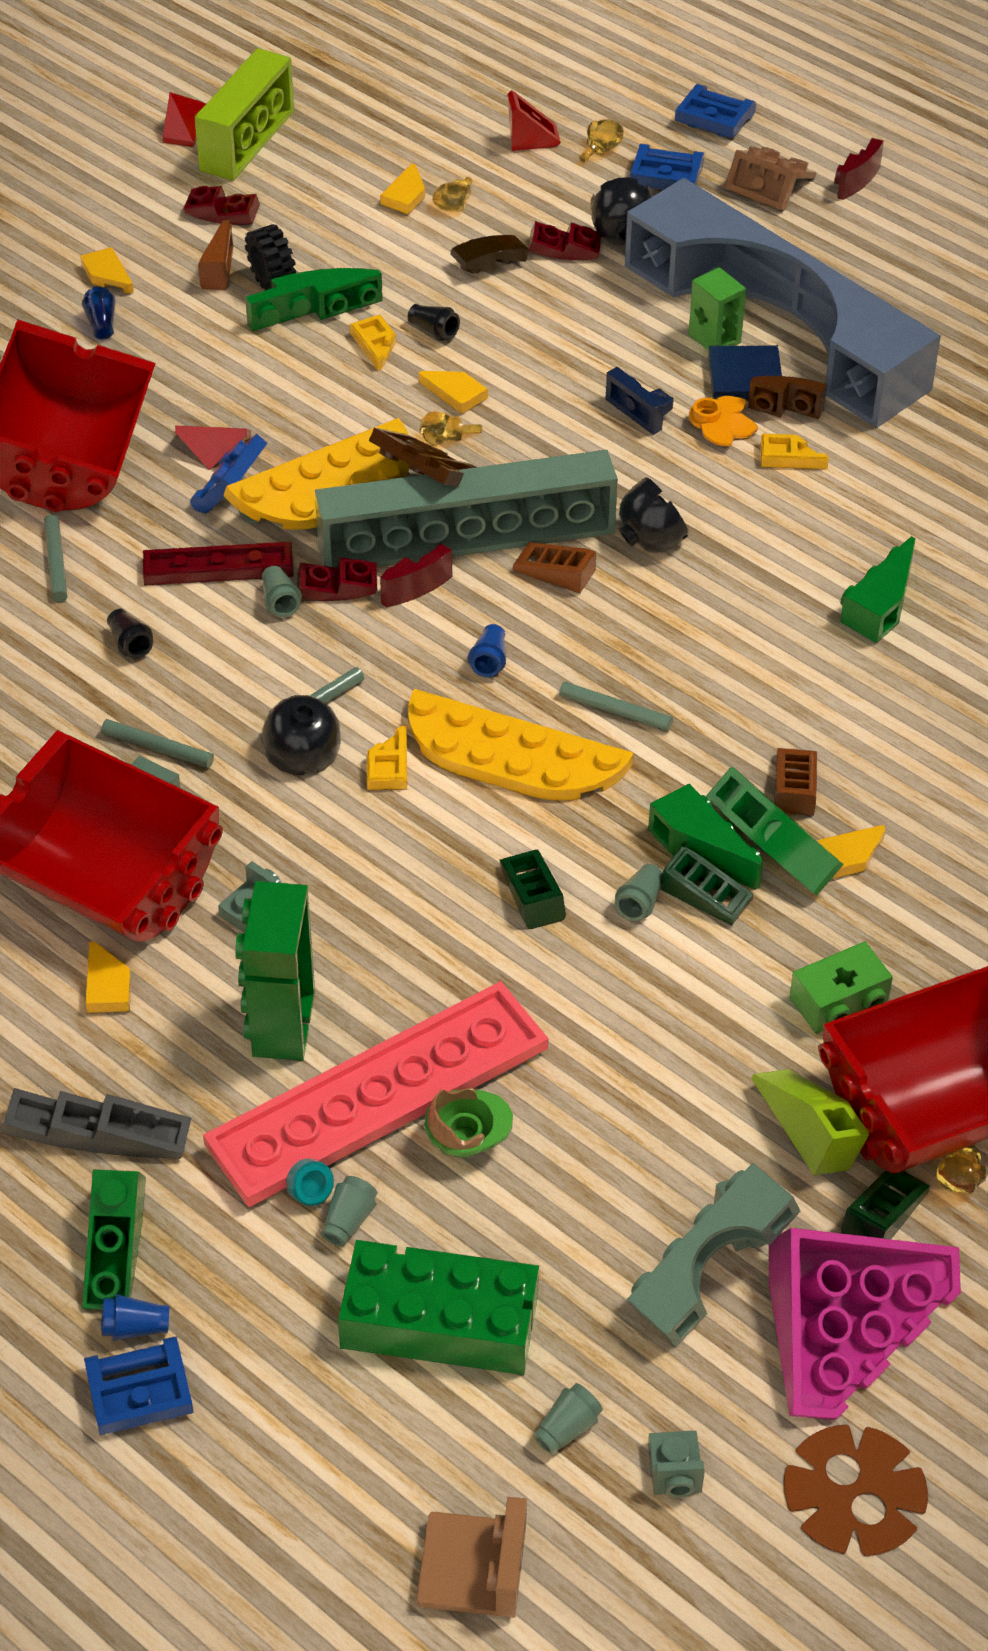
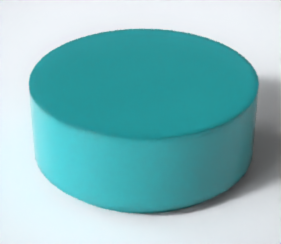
[286,1158,334,1206]

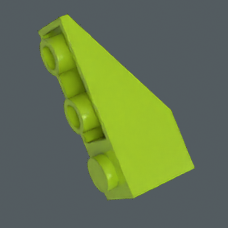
[751,1069,869,1175]

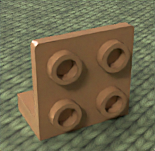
[724,146,817,210]
[417,1496,527,1618]

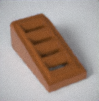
[198,220,234,290]
[513,542,597,593]
[774,748,817,816]

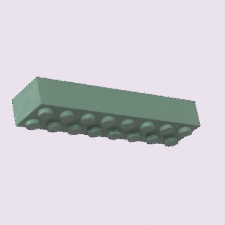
[315,450,618,568]

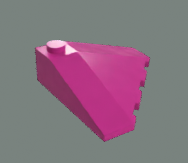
[769,1228,961,1420]

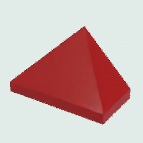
[507,90,561,151]
[163,92,207,147]
[175,425,251,470]

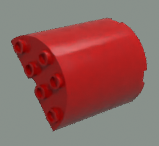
[0,319,156,512]
[0,730,223,942]
[818,966,988,1173]

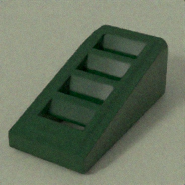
[661,846,753,926]
[499,849,566,929]
[841,1171,930,1239]

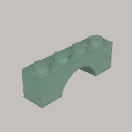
[627,1163,801,1347]

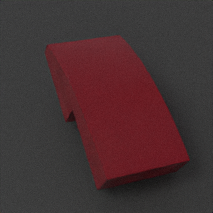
[834,138,884,200]
[183,186,260,225]
[528,221,601,260]
[380,544,453,607]
[297,557,377,601]

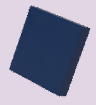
[708,345,782,401]

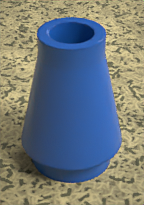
[468,624,506,677]
[101,1294,169,1341]

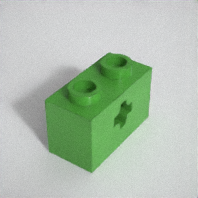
[688,267,746,350]
[789,941,893,1034]

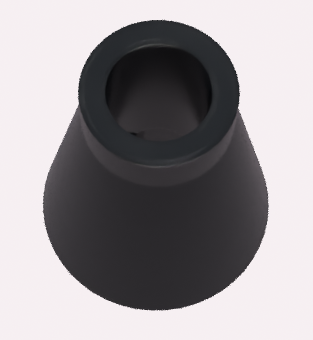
[408,304,460,341]
[107,609,153,659]

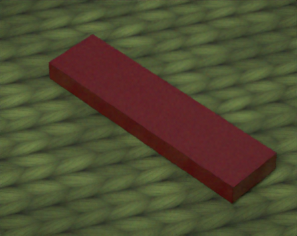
[143,542,294,586]

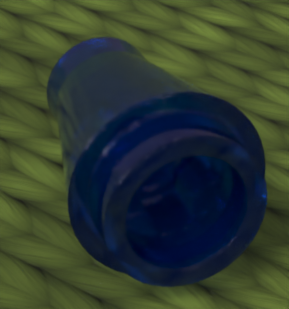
[82,287,116,339]

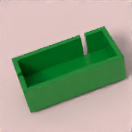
[235,881,315,1061]
[338,1240,539,1375]

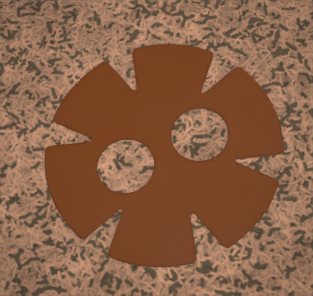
[784,1424,928,1556]

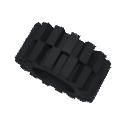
[244,224,296,290]

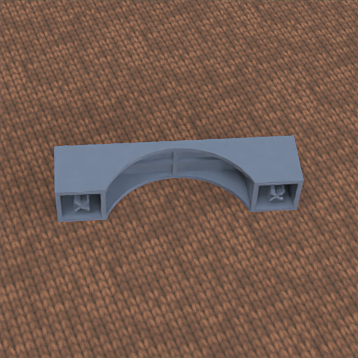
[625,178,941,428]

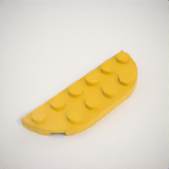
[223,418,409,530]
[408,688,634,801]

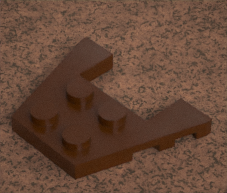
[369,427,476,487]

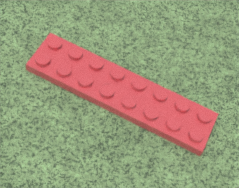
[203,981,549,1208]

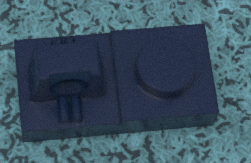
[605,367,674,435]

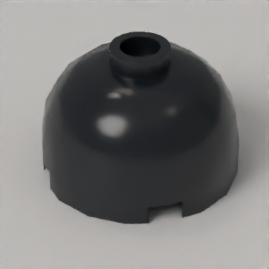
[591,177,655,246]
[619,477,688,553]
[262,695,341,775]

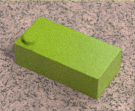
[195,48,294,181]

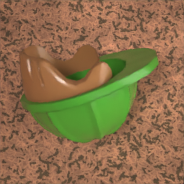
[424,1087,513,1159]

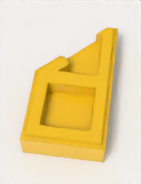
[380,163,425,215]
[80,247,134,294]
[350,314,396,370]
[418,371,488,414]
[760,434,829,469]
[367,726,407,790]
[817,825,886,879]
[86,942,131,1013]

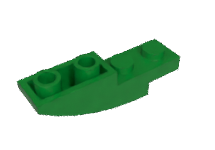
[245,268,383,331]
[706,766,844,896]

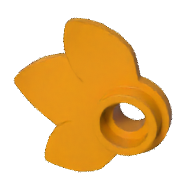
[688,396,758,446]

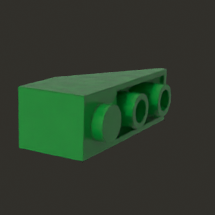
[840,536,916,644]
[648,783,763,890]
[82,1169,146,1310]

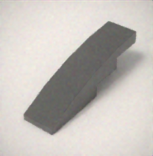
[1,1088,192,1159]

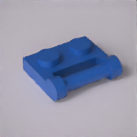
[675,84,756,138]
[630,143,704,189]
[190,433,267,513]
[84,1336,194,1435]

